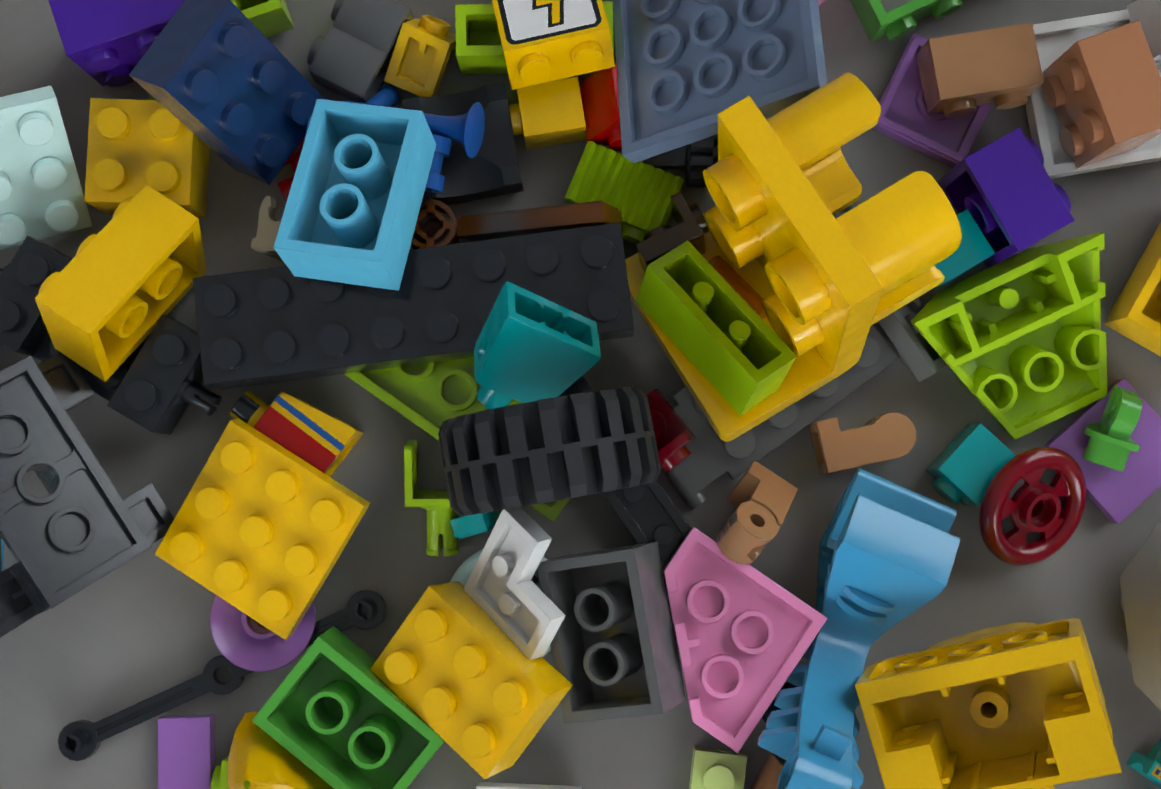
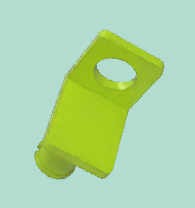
[404,440,459,557]

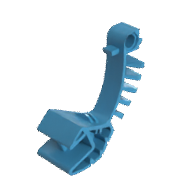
[758,468,960,789]

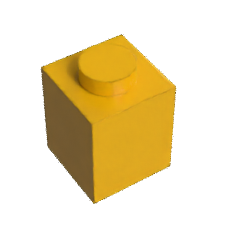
[509,77,586,149]

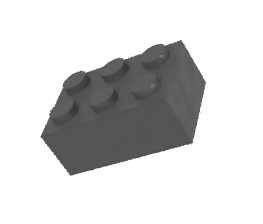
[537,541,686,723]

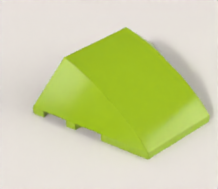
[910,232,1107,440]

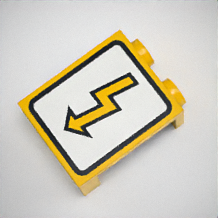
[492,0,615,90]

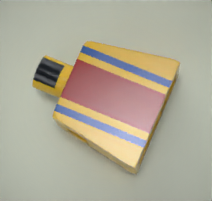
[230,391,364,477]

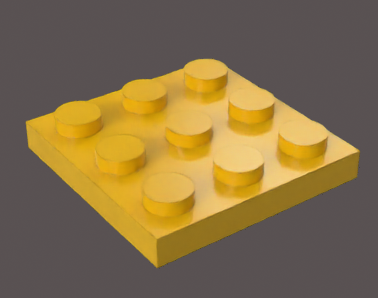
[155,418,371,640]

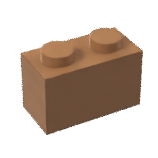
[916,22,1044,118]

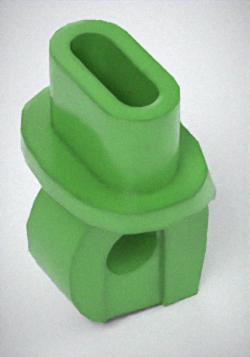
[1082,385,1142,472]

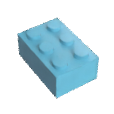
[273,99,437,291]

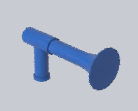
[341,85,485,158]

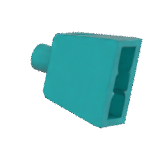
[474,281,601,409]

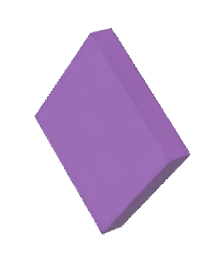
[871,33,992,168]
[1043,378,1161,524]

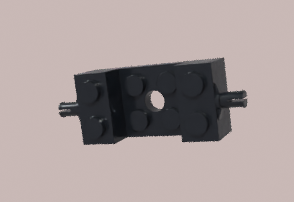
[0,235,222,435]

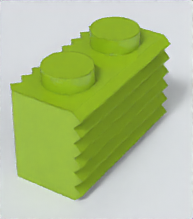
[565,141,684,244]

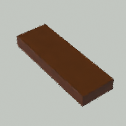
[457,201,622,242]

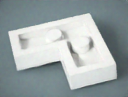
[463,507,566,660]

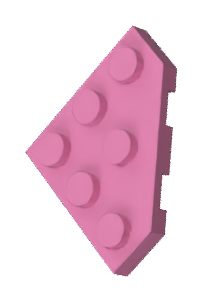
[663,526,828,753]

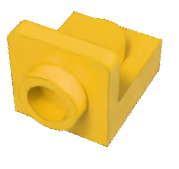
[384,14,456,97]

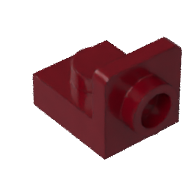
[646,389,696,473]

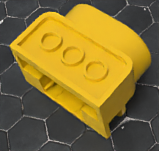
[855,618,1122,789]

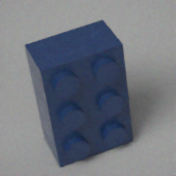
[129,0,326,185]

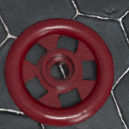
[979,447,1086,566]

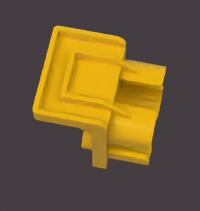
[625,72,962,442]

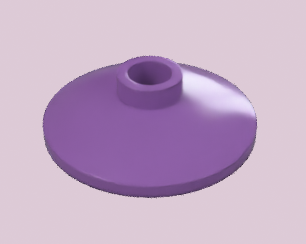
[210,595,316,672]

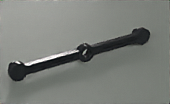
[58,590,387,761]

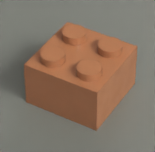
[1041,20,1161,169]

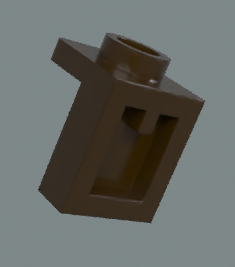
[636,192,709,272]

